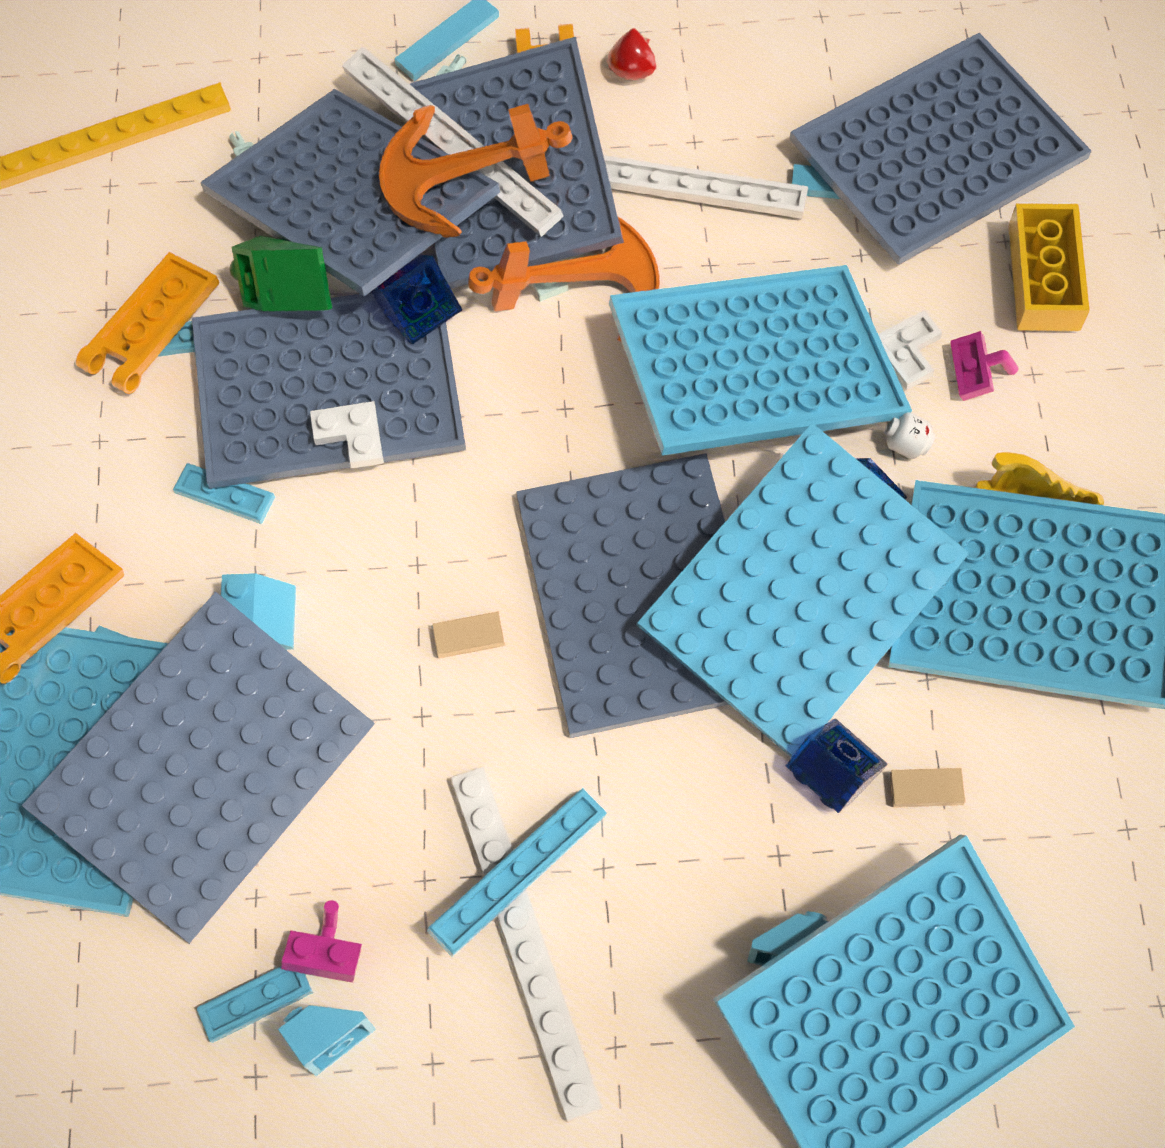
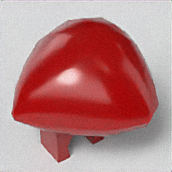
[607,28,657,80]

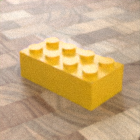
[1008,203,1090,331]

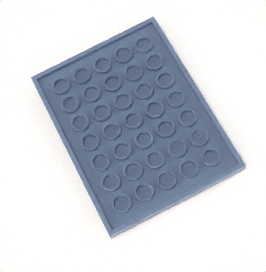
[789,32,1092,265]
[409,37,624,290]
[200,89,500,296]
[192,282,466,489]
[516,453,729,739]
[22,592,375,944]

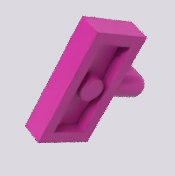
[950,331,1019,401]
[281,900,362,983]

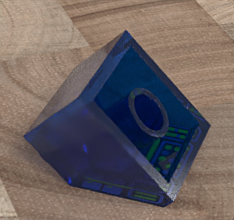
[371,254,463,344]
[785,718,888,814]

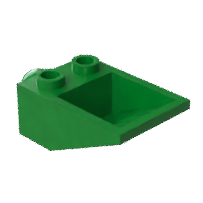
[229,236,332,311]

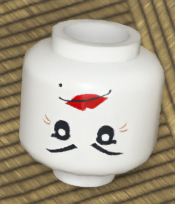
[884,412,935,459]

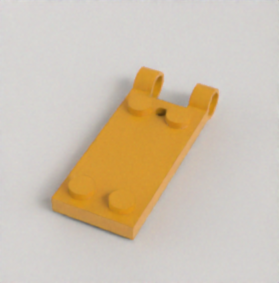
[76,252,220,394]
[0,533,124,684]

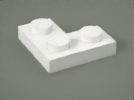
[878,309,943,391]
[310,401,384,469]

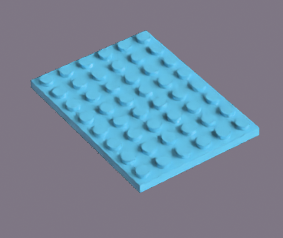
[609,265,912,456]
[637,423,969,760]
[889,480,1165,710]
[0,627,168,917]
[713,834,1075,1148]

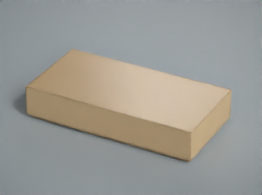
[432,611,505,659]
[890,768,966,807]

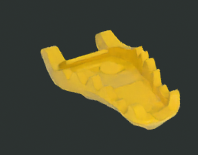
[974,452,1104,505]

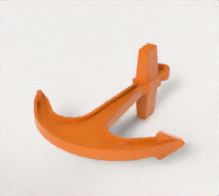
[379,104,572,238]
[468,217,660,342]

